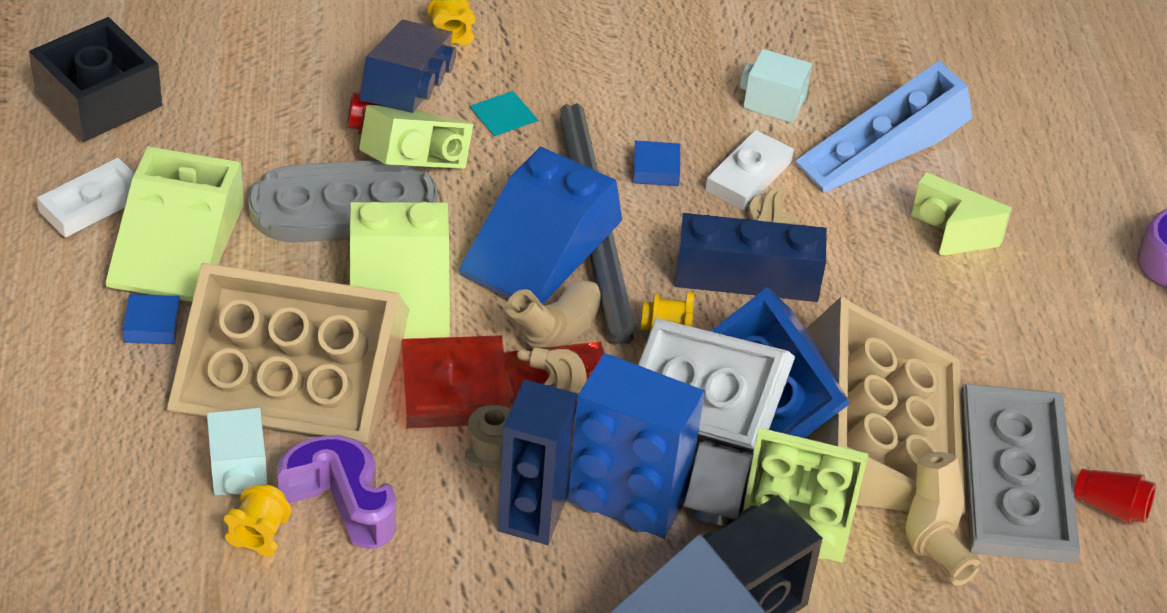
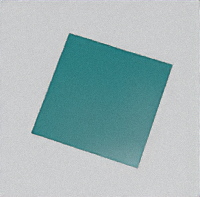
[469,91,539,136]

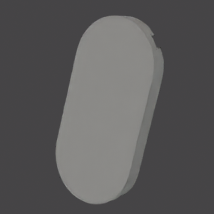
[248,160,437,242]

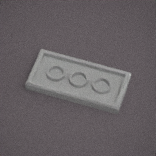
[961,384,1080,563]

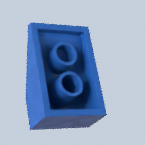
[459,146,622,304]
[710,287,850,438]

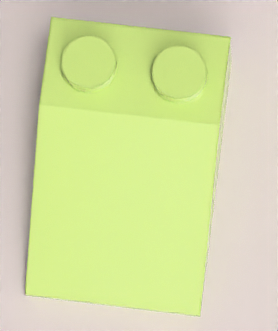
[350,202,450,349]

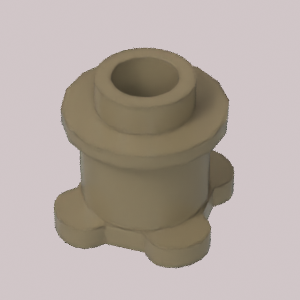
[465,405,510,473]

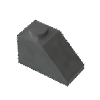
[684,439,754,525]

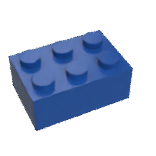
[568,353,705,539]

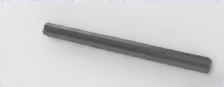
[559,103,635,345]

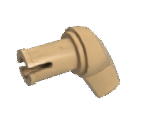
[507,281,601,351]
[906,452,981,586]

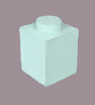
[740,49,813,123]
[207,408,267,496]

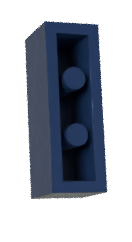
[360,19,457,113]
[675,213,827,302]
[498,379,577,546]

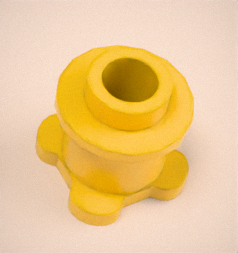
[427,0,476,45]
[640,291,695,334]
[224,484,292,557]

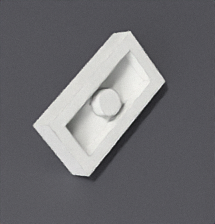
[705,130,794,211]
[37,158,135,238]

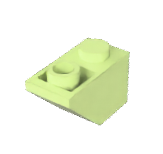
[359,105,473,169]

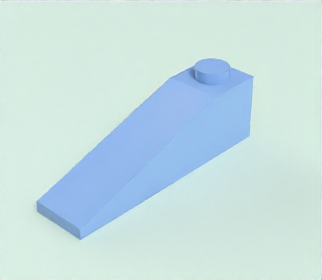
[796,60,973,193]

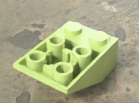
[106,146,244,302]
[743,428,869,563]

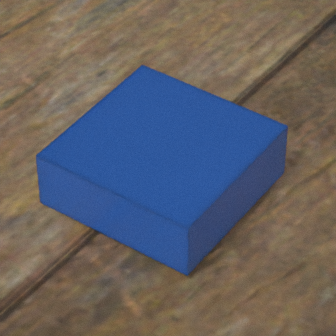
[633,140,680,186]
[123,294,181,344]

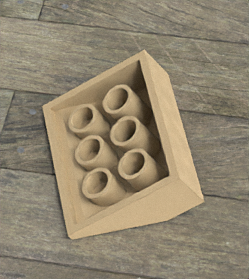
[167,263,409,445]
[805,297,965,516]

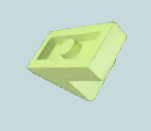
[911,172,1012,255]

